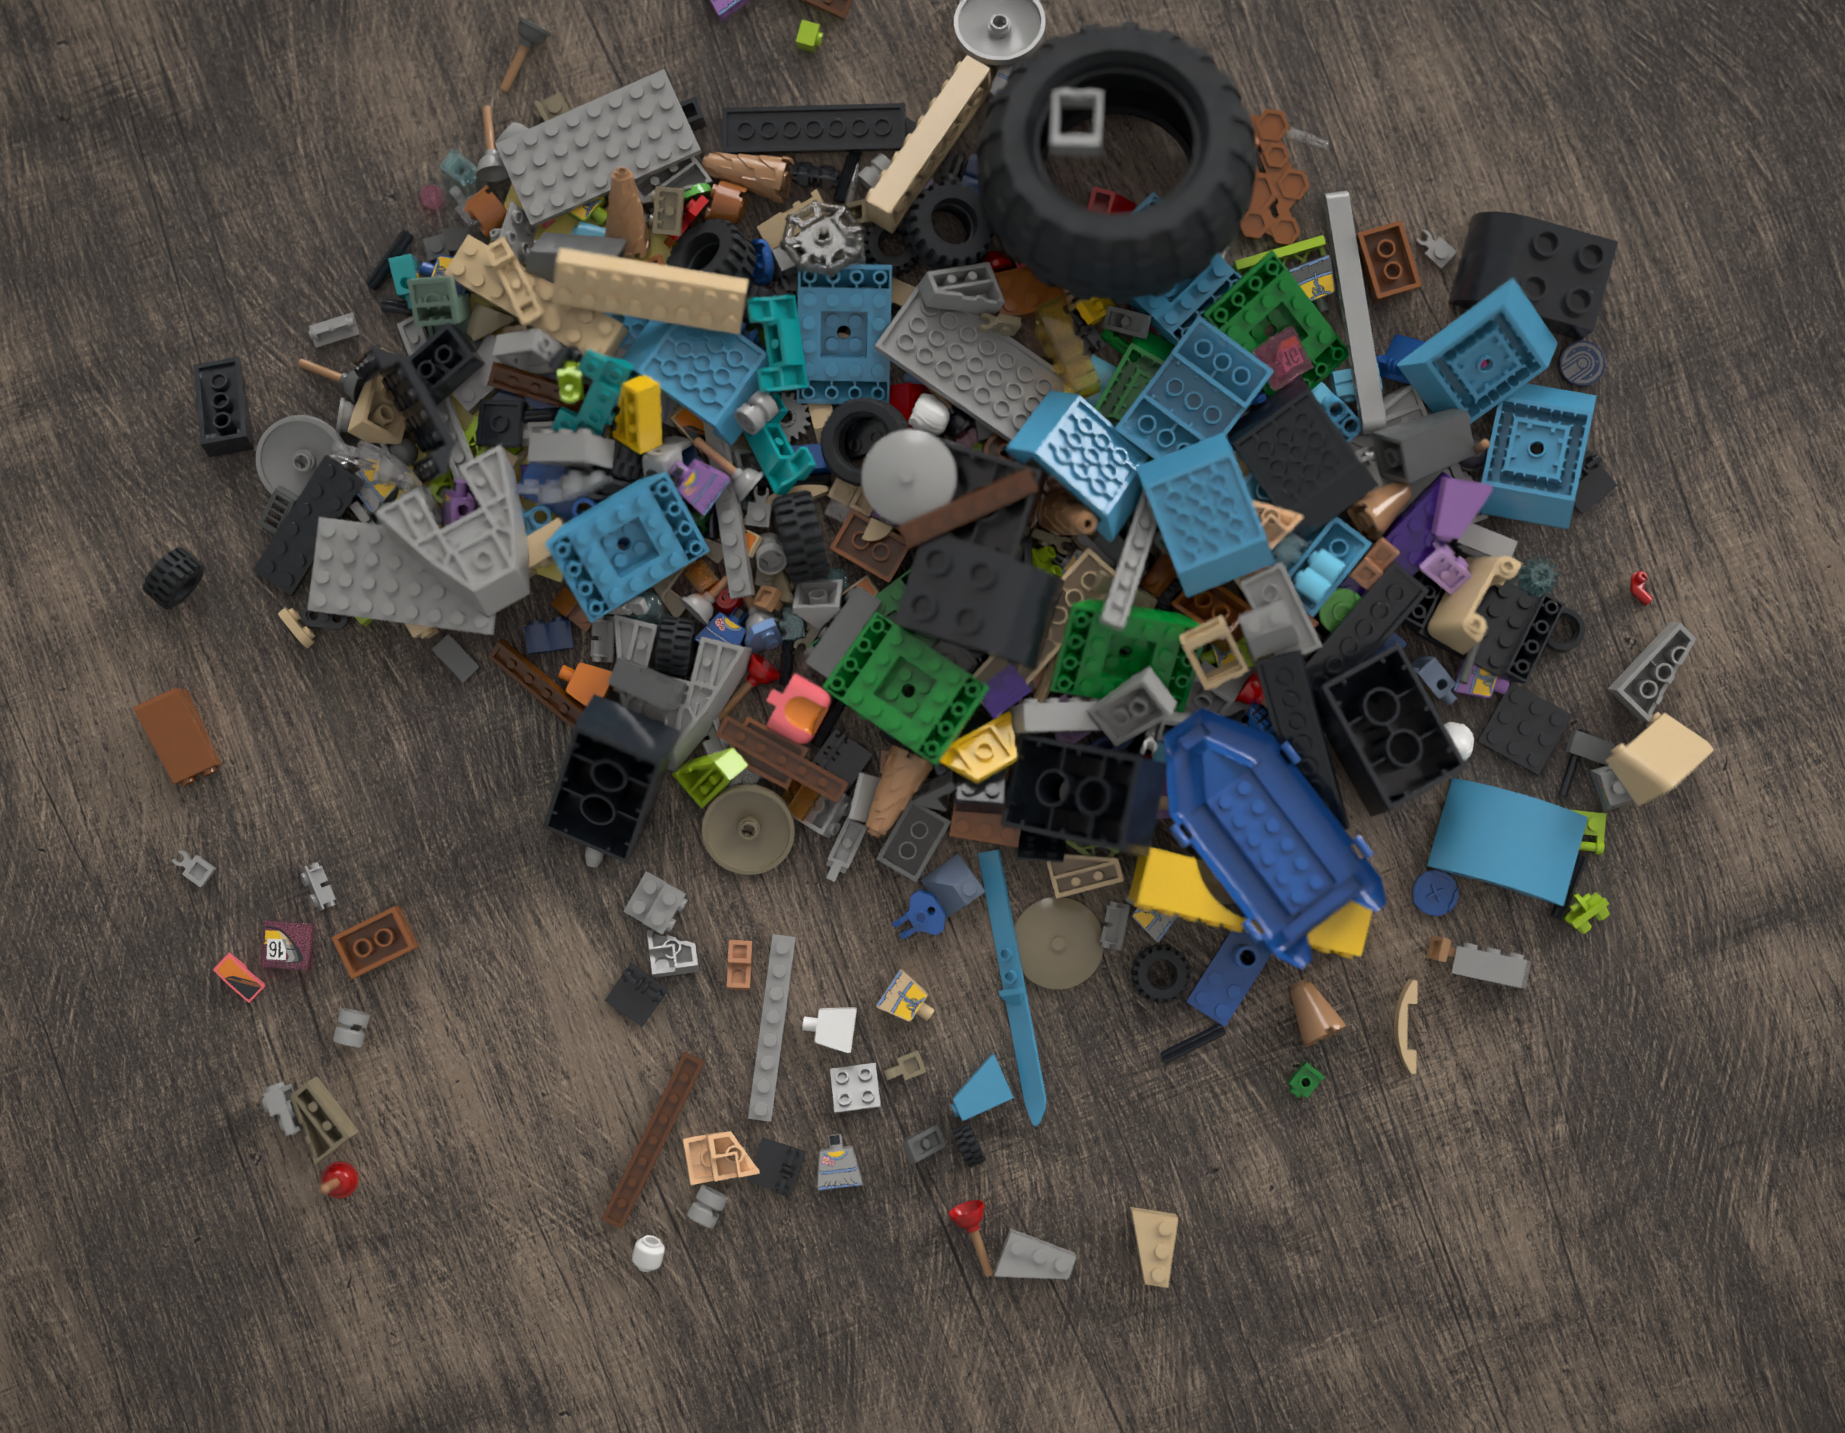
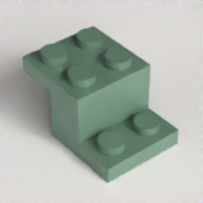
[407,275,472,341]

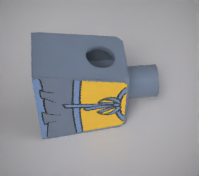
[1411,654,1458,706]

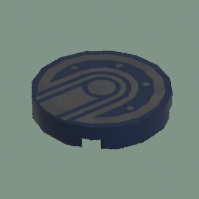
[1558,341,1605,387]

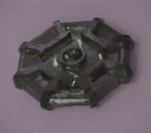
[779,200,867,277]

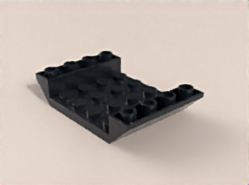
[353,346,455,485]
[1227,375,1379,541]
[1404,541,1565,684]

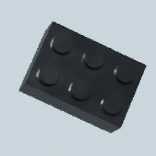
[408,322,485,406]

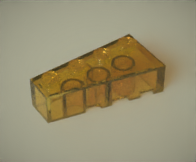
[1033,296,1101,399]

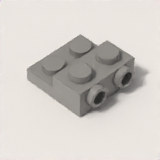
[790,785,852,838]
[623,871,688,935]
[262,1082,304,1136]

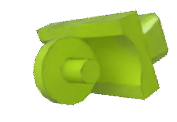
[557,361,585,404]
[1032,546,1064,578]
[1564,892,1609,934]

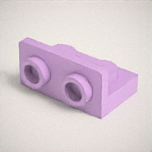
[1419,541,1472,595]

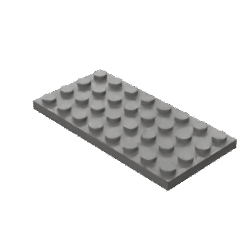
[495,69,702,228]
[873,277,1075,443]
[308,517,496,635]

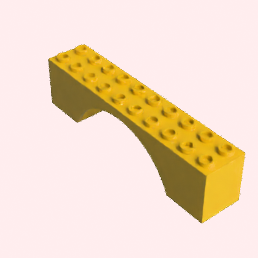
[1128,847,1372,959]

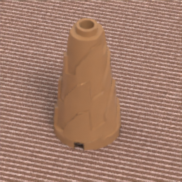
[702,152,794,204]
[605,167,651,260]
[1036,489,1097,536]
[865,745,933,838]

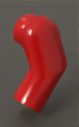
[1630,571,1653,606]

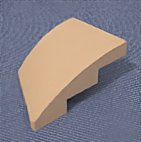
[1253,501,1303,550]
[682,1131,760,1185]

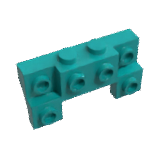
[747,295,809,393]
[551,348,634,437]
[743,393,816,495]

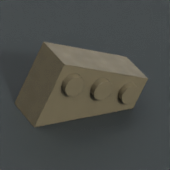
[290,1076,359,1165]

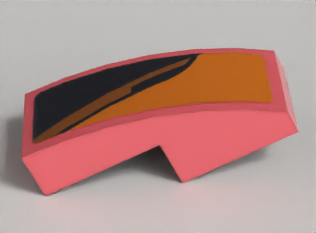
[213,952,265,1003]

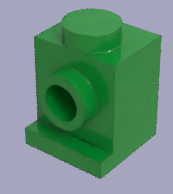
[1287,1061,1325,1098]

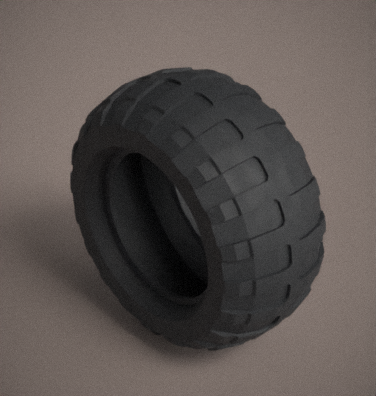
[977,22,1257,303]

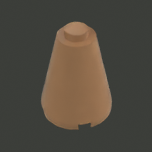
[1347,481,1412,541]
[1290,979,1347,1047]

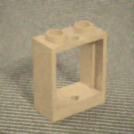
[1179,615,1248,690]

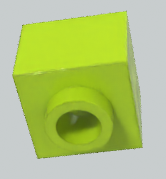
[796,20,823,53]

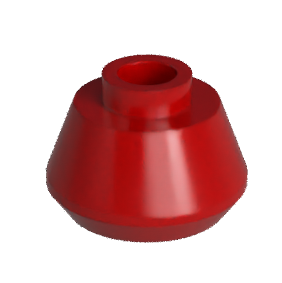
[982,250,1012,273]
[713,586,743,614]

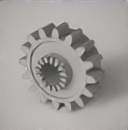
[779,392,811,443]

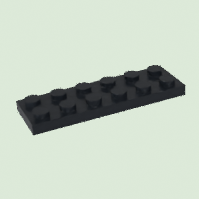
[253,455,366,596]

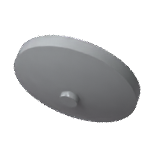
[954,0,1046,65]
[256,415,349,504]
[862,430,957,524]

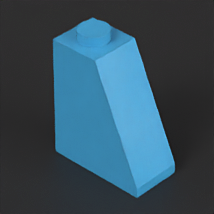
[951,1053,1013,1121]

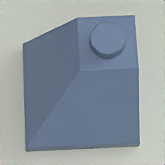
[921,854,985,918]

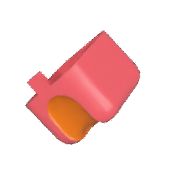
[766,673,833,744]

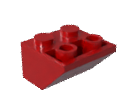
[1087,186,1136,214]
[889,382,931,430]

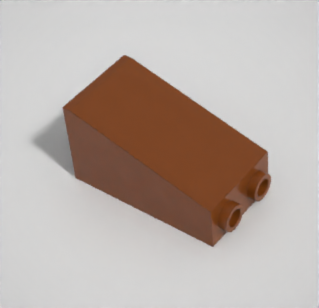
[133,688,222,786]

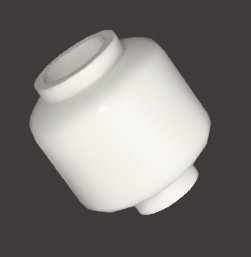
[632,1235,665,1272]

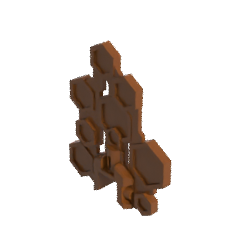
[1239,109,1310,246]

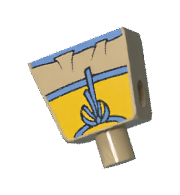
[876,968,935,1022]

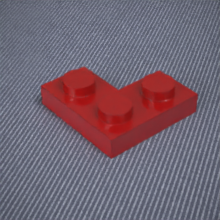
[663,195,709,248]

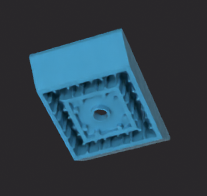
[1129,192,1241,346]
[797,263,892,404]
[1397,278,1558,424]
[1477,383,1597,530]
[545,472,710,623]

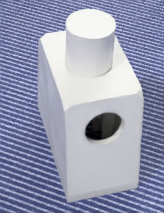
[802,1007,857,1053]

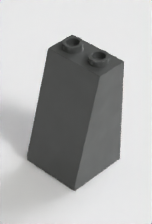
[524,232,628,281]
[1372,408,1475,484]

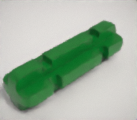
[1101,329,1140,362]

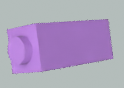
[1431,477,1493,542]

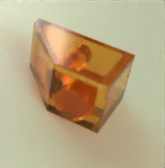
[684,559,720,595]

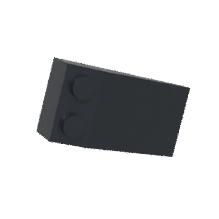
[194,357,254,457]

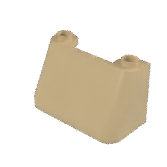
[1427,556,1522,655]
[1606,711,1714,806]

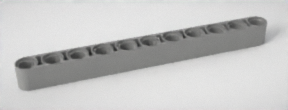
[1324,191,1387,434]

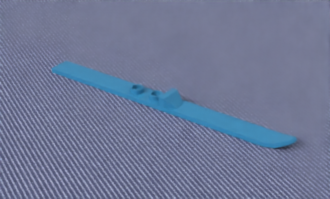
[978,849,1046,1126]

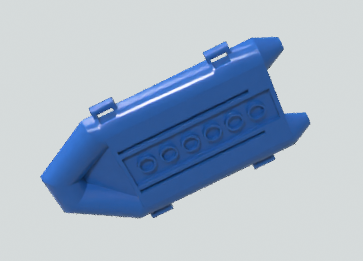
[1164,708,1387,969]

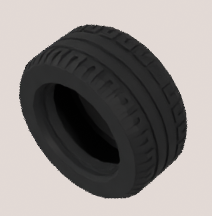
[820,398,911,487]

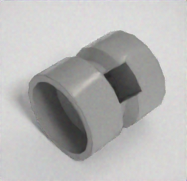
[857,153,891,191]
[734,391,779,435]
[754,532,787,575]
[332,1008,370,1047]
[687,1185,728,1228]

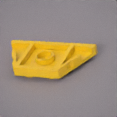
[939,711,1017,783]

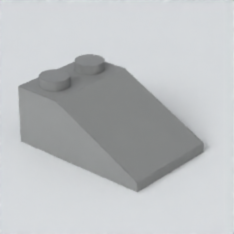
[1088,667,1177,746]

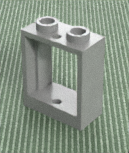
[1051,89,1102,156]
[492,328,565,375]
[1450,522,1518,557]

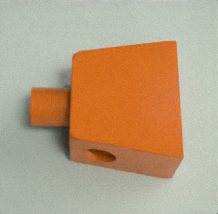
[558,662,612,706]

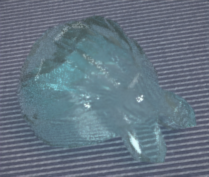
[630,591,672,626]

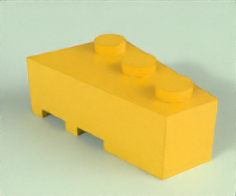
[611,375,662,454]

